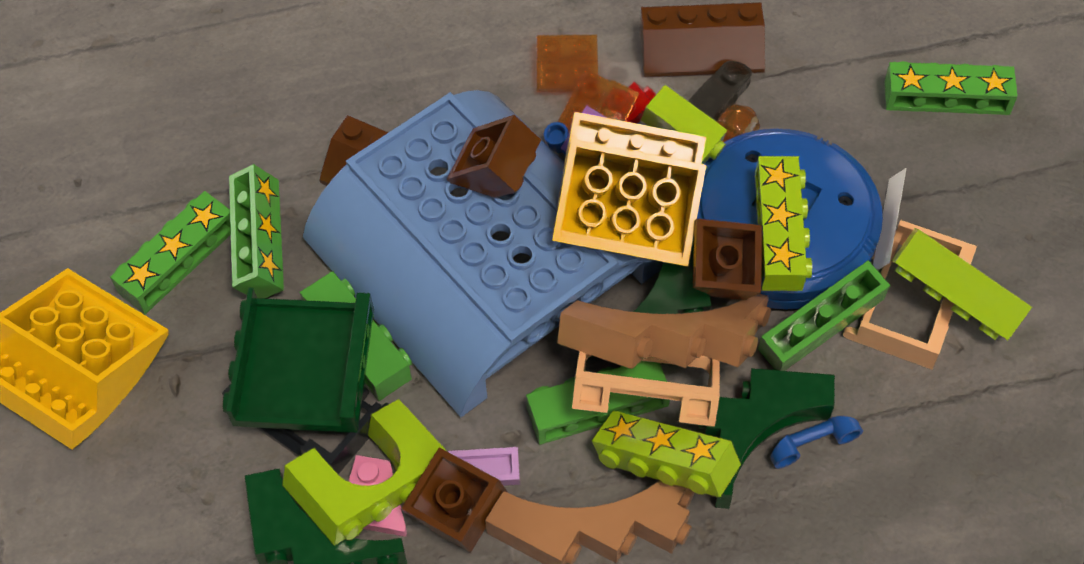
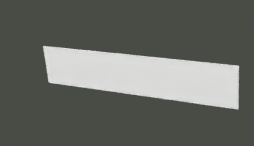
[873,168,907,270]

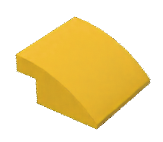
[552,112,706,267]
[0,268,169,450]

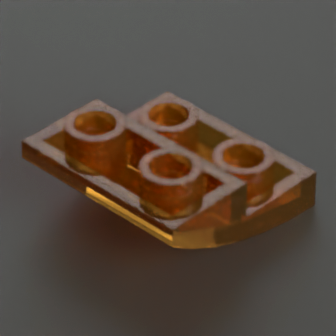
[537,35,598,92]
[558,69,639,131]

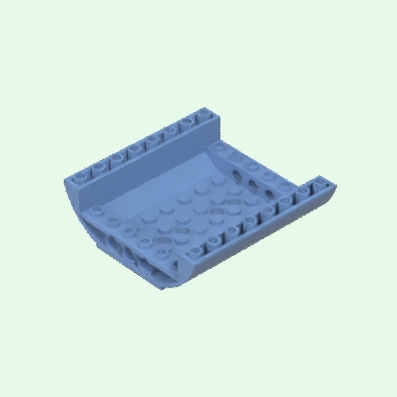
[303,90,664,418]

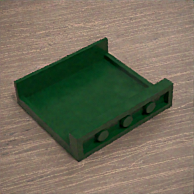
[223,287,374,433]

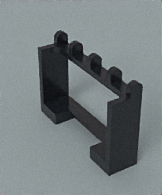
[222,383,389,474]

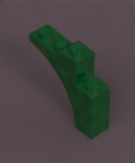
[588,236,711,364]
[698,368,835,509]
[244,468,407,564]

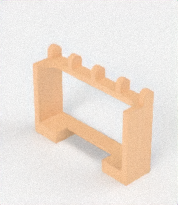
[843,220,977,370]
[572,351,720,427]

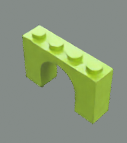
[641,85,727,171]
[283,399,448,546]

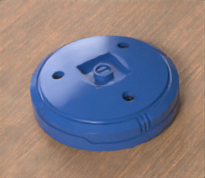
[697,129,883,309]

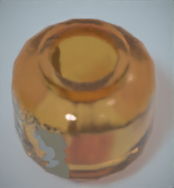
[716,104,760,142]

